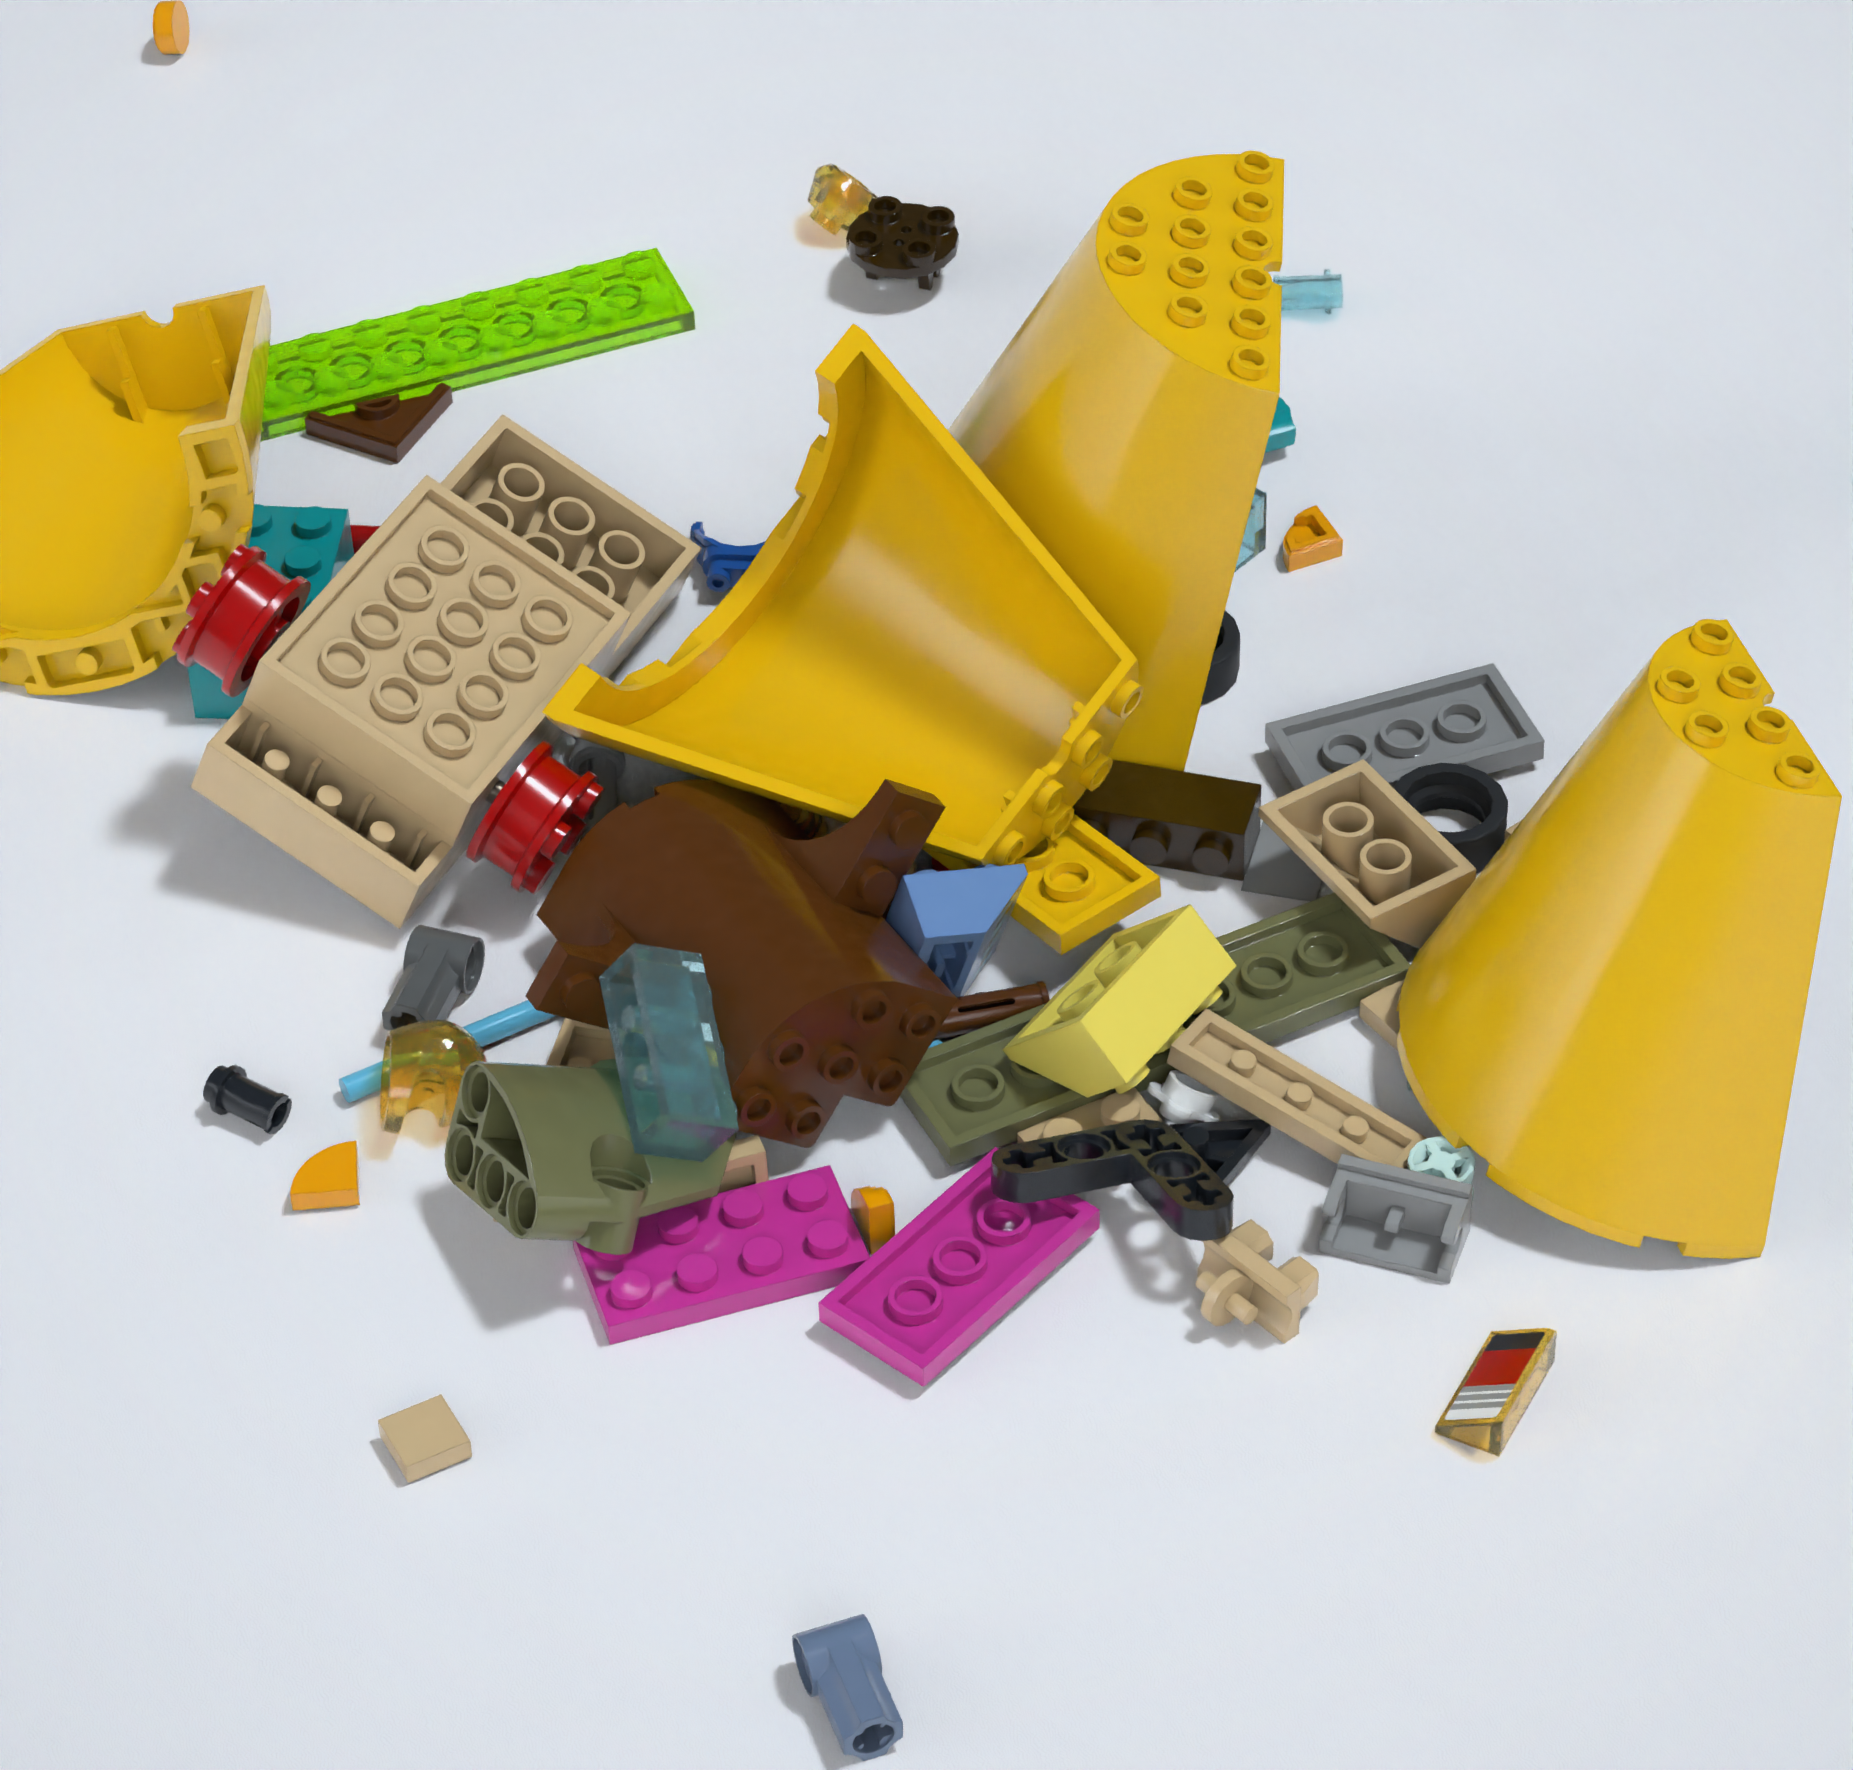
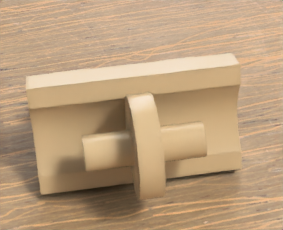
[1196,1219,1319,1344]

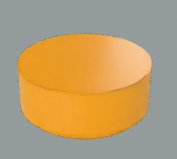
[153,0,190,55]

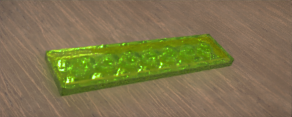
[260,248,695,442]

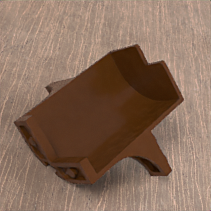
[525,779,958,1148]

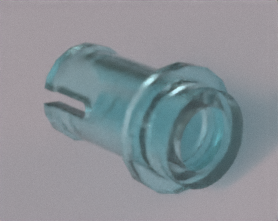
[1273,269,1343,314]

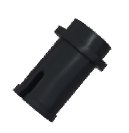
[203,1064,292,1135]

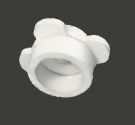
[1147,1070,1221,1124]

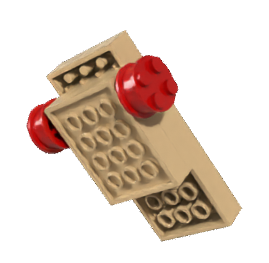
[172,414,701,929]

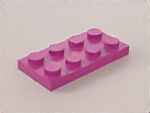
[818,1147,1100,1387]
[573,1165,870,1345]

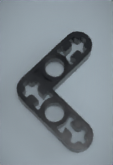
[991,1119,1234,1241]

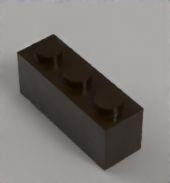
[1072,760,1261,881]

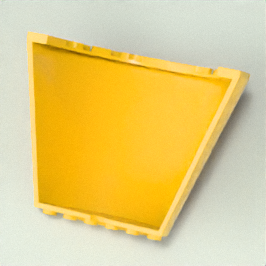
[948,150,1285,771]

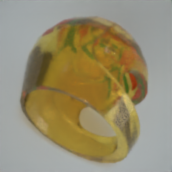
[380,1020,487,1135]

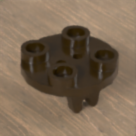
[846,196,959,291]

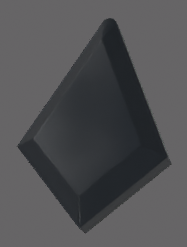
[1170,1119,1271,1186]

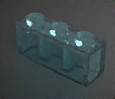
[599,943,739,1162]

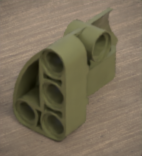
[444,1059,738,1255]

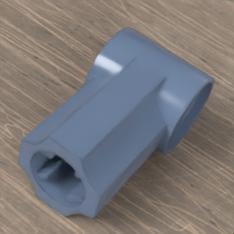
[792,1614,903,1761]

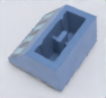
[885,864,1028,997]

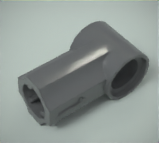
[382,925,485,1047]

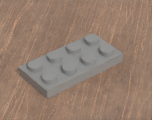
[1265,663,1545,790]

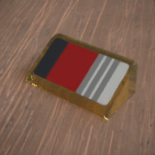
[1435,1328,1557,1457]

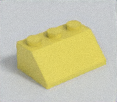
[1003,904,1237,1098]

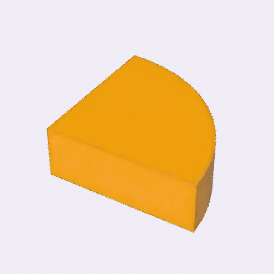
[1283,505,1343,572]
[290,1141,360,1211]
[851,1186,895,1254]

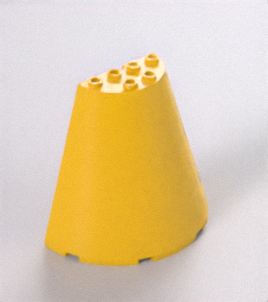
[0,285,271,695]
[542,323,1144,866]
[1396,619,1842,1259]

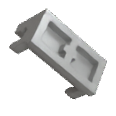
[1319,1154,1473,1284]

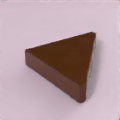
[304,383,453,463]

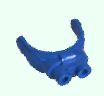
[690,521,765,592]

